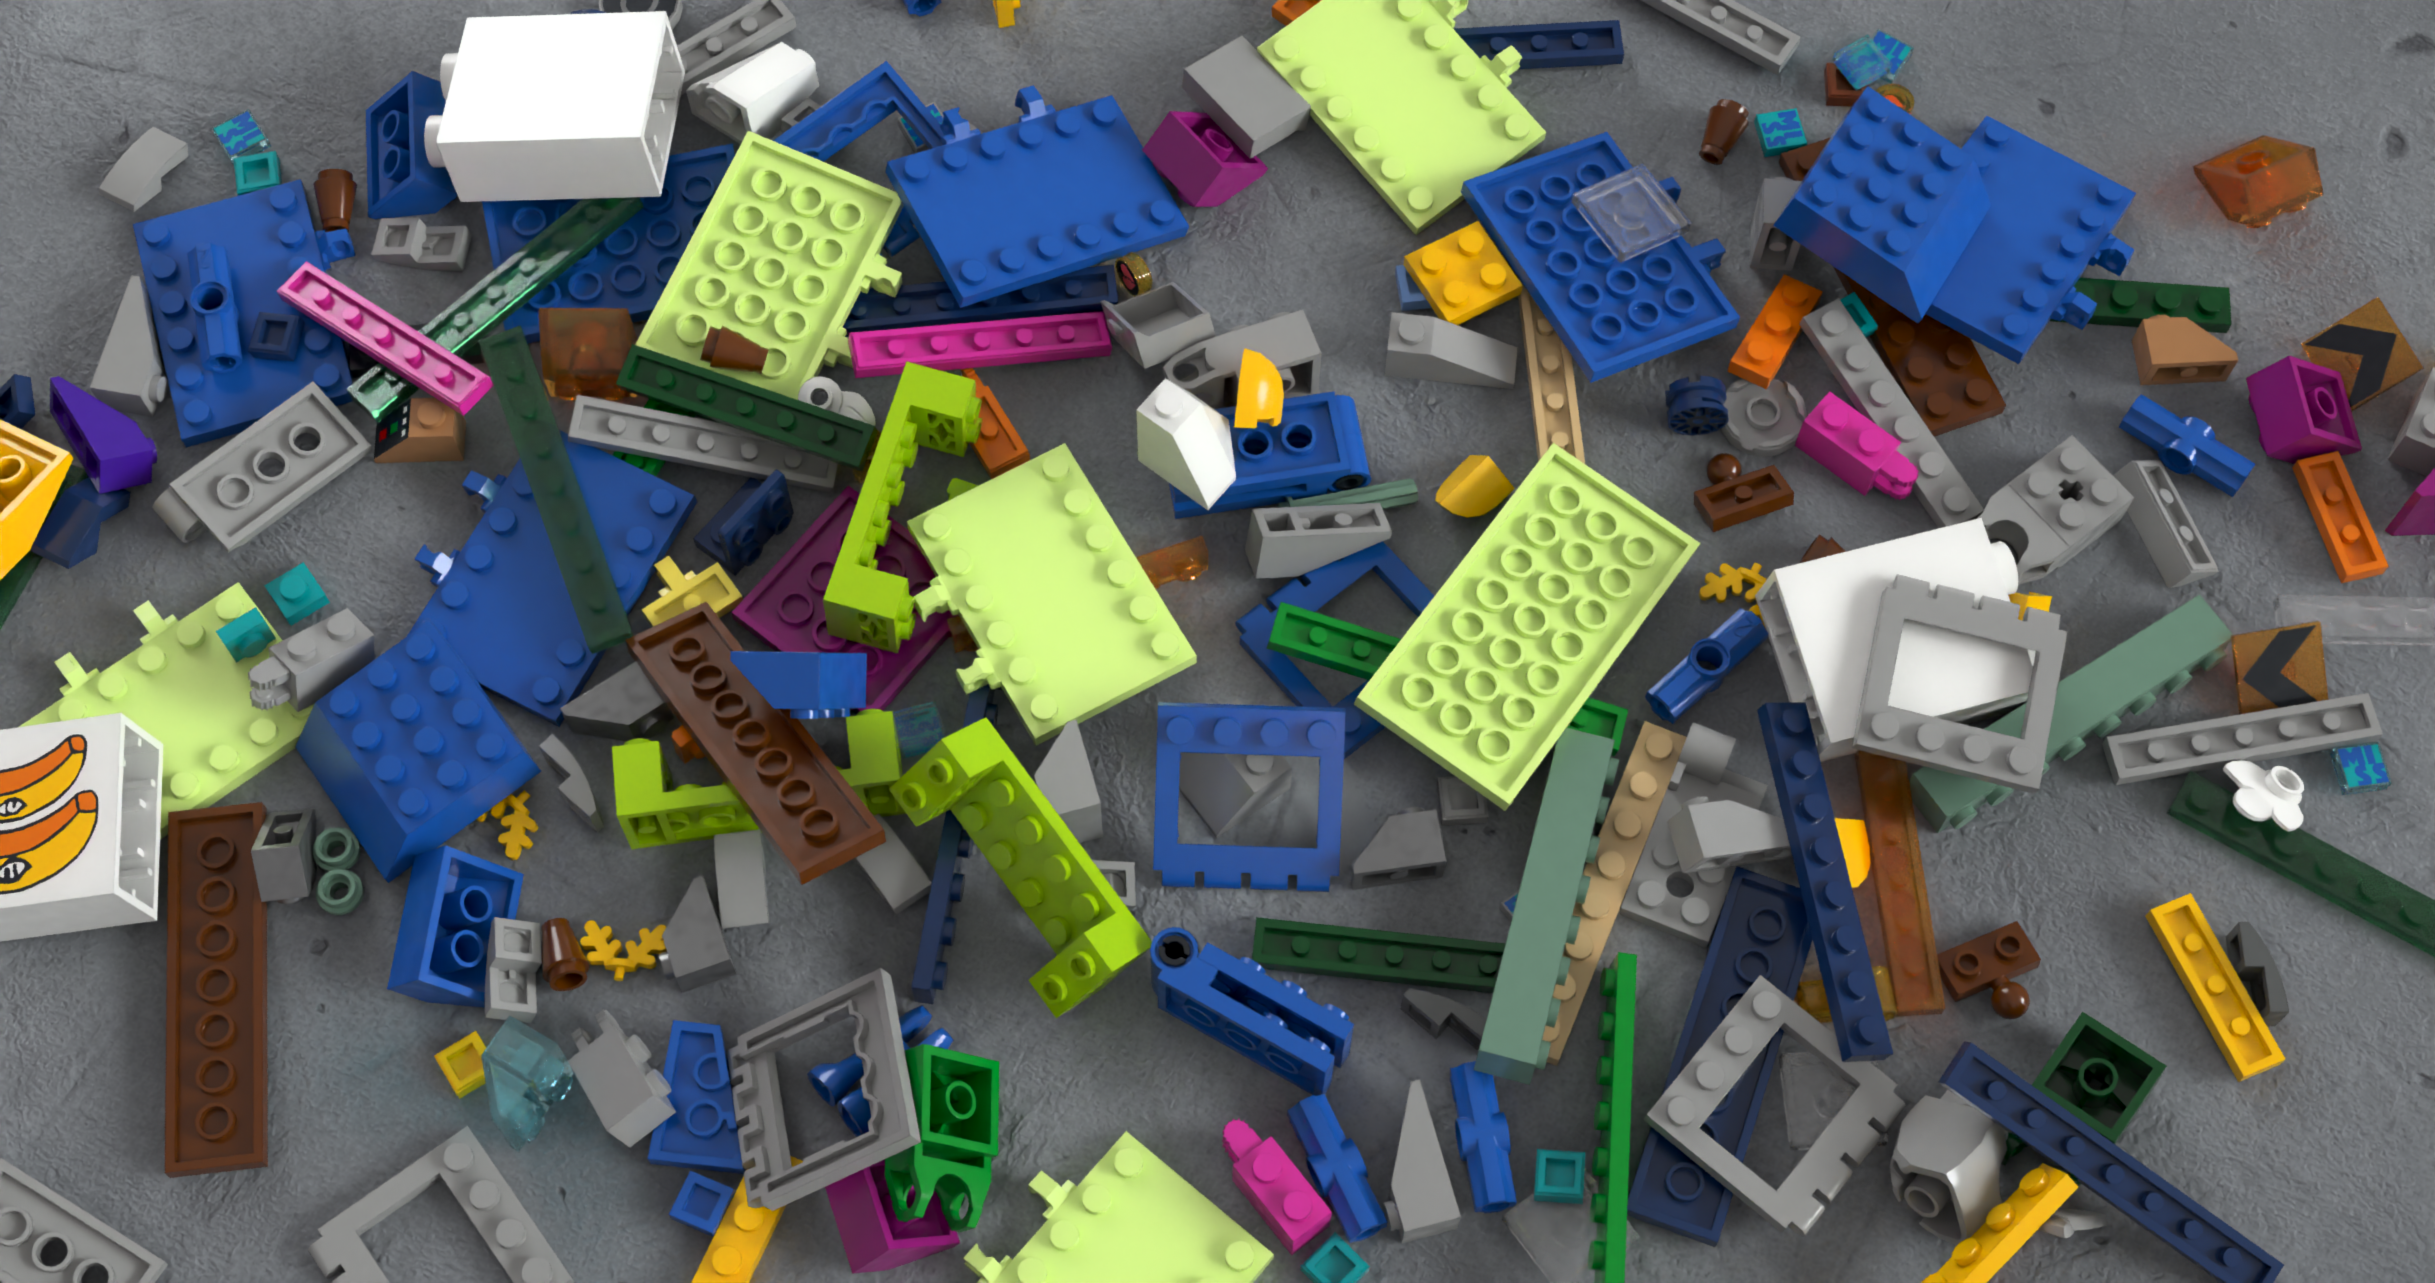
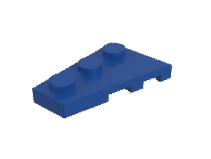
[648,1020,745,1174]

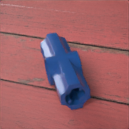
[187,242,243,374]
[2119,394,2255,497]
[1645,608,1769,724]
[1449,1061,1517,1213]
[1287,1094,1388,1243]

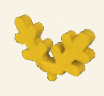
[1699,563,1767,629]
[476,790,538,860]
[580,920,667,981]

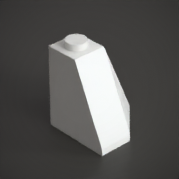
[686,42,819,144]
[1137,378,1236,510]

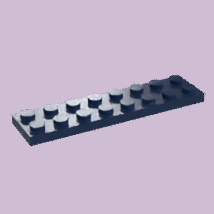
[1627,866,1813,1247]

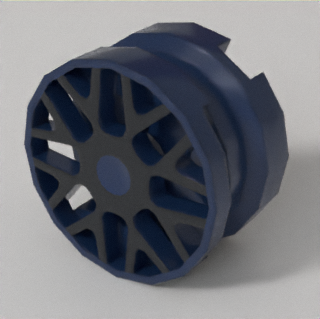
[1665,376,1729,436]

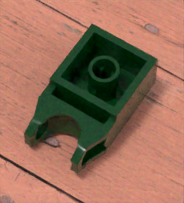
[2001,1011,2167,1186]

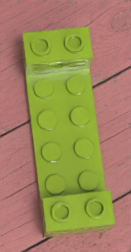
[823,361,982,653]
[612,709,906,849]
[889,717,1152,1018]

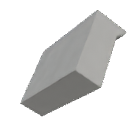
[1181,36,1311,159]
[1100,282,1216,369]

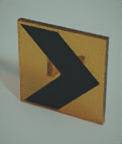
[2301,297,2424,412]
[2231,621,2329,715]

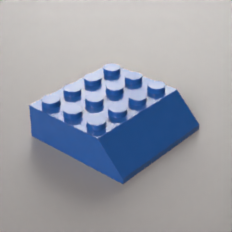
[1773,86,1991,323]
[295,620,542,883]

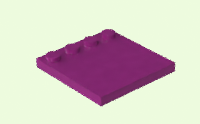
[731,485,962,714]

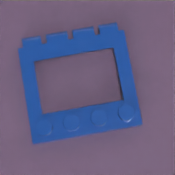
[773,61,945,257]
[1235,541,1434,759]
[1153,702,1346,892]

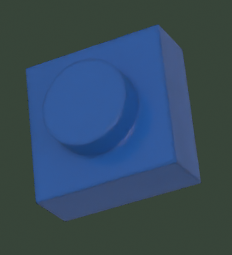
[669,1170,735,1237]

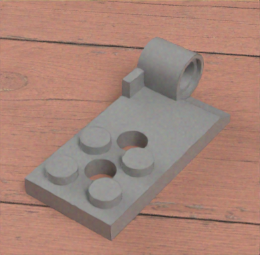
[152,382,371,553]
[1618,722,1768,948]
[0,1158,168,1283]

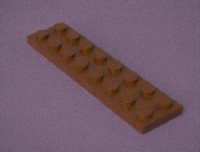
[1779,137,2006,437]
[625,602,886,885]
[165,802,268,1178]

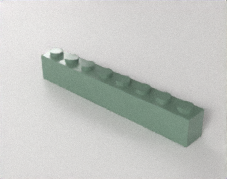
[1904,594,2234,833]
[1474,728,1619,1085]

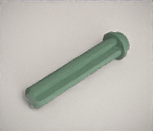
[1277,478,1418,510]

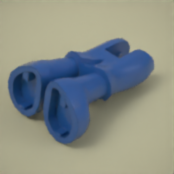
[807,1005,954,1137]

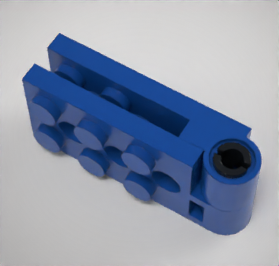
[1168,391,1371,519]
[1150,927,1354,1096]

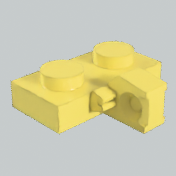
[641,556,743,627]

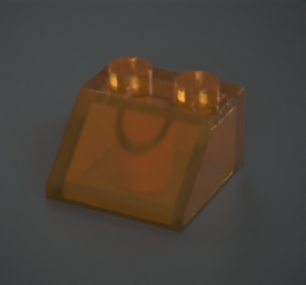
[2193,135,2324,228]
[538,308,637,401]

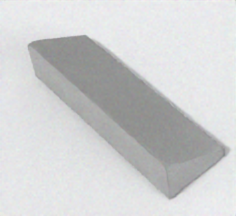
[2113,460,2219,588]

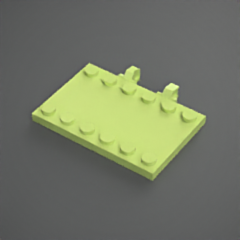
[1257,0,1546,235]
[635,131,904,400]
[907,443,1197,746]
[19,582,314,840]
[963,1131,1274,1283]

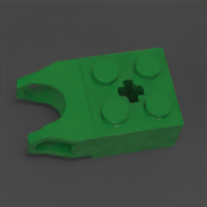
[885,1044,999,1232]

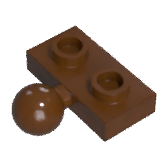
[1694,453,1794,532]
[1932,921,2041,1019]

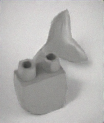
[1890,1090,2108,1245]

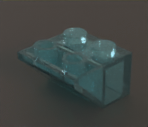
[481,1015,574,1152]

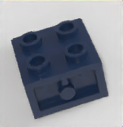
[693,469,794,576]

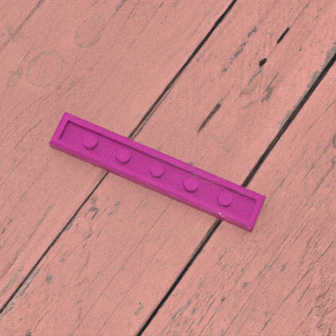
[277,261,494,416]
[848,311,1112,378]

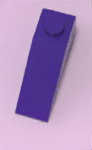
[50,376,157,494]

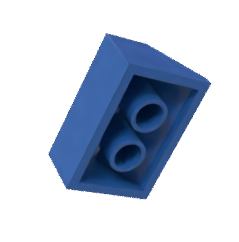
[366,71,458,220]
[730,651,867,719]
[387,845,524,1008]

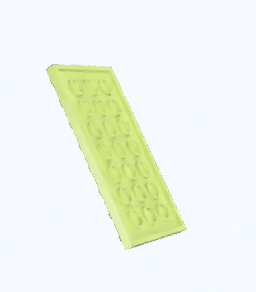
[1354,443,1700,811]

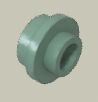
[312,827,361,872]
[316,869,364,915]

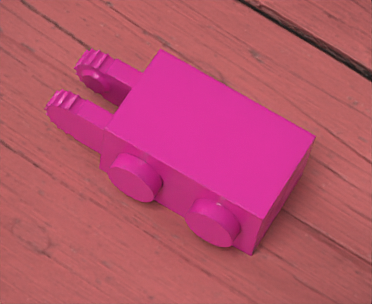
[1795,391,1919,500]
[1222,1118,1332,1255]

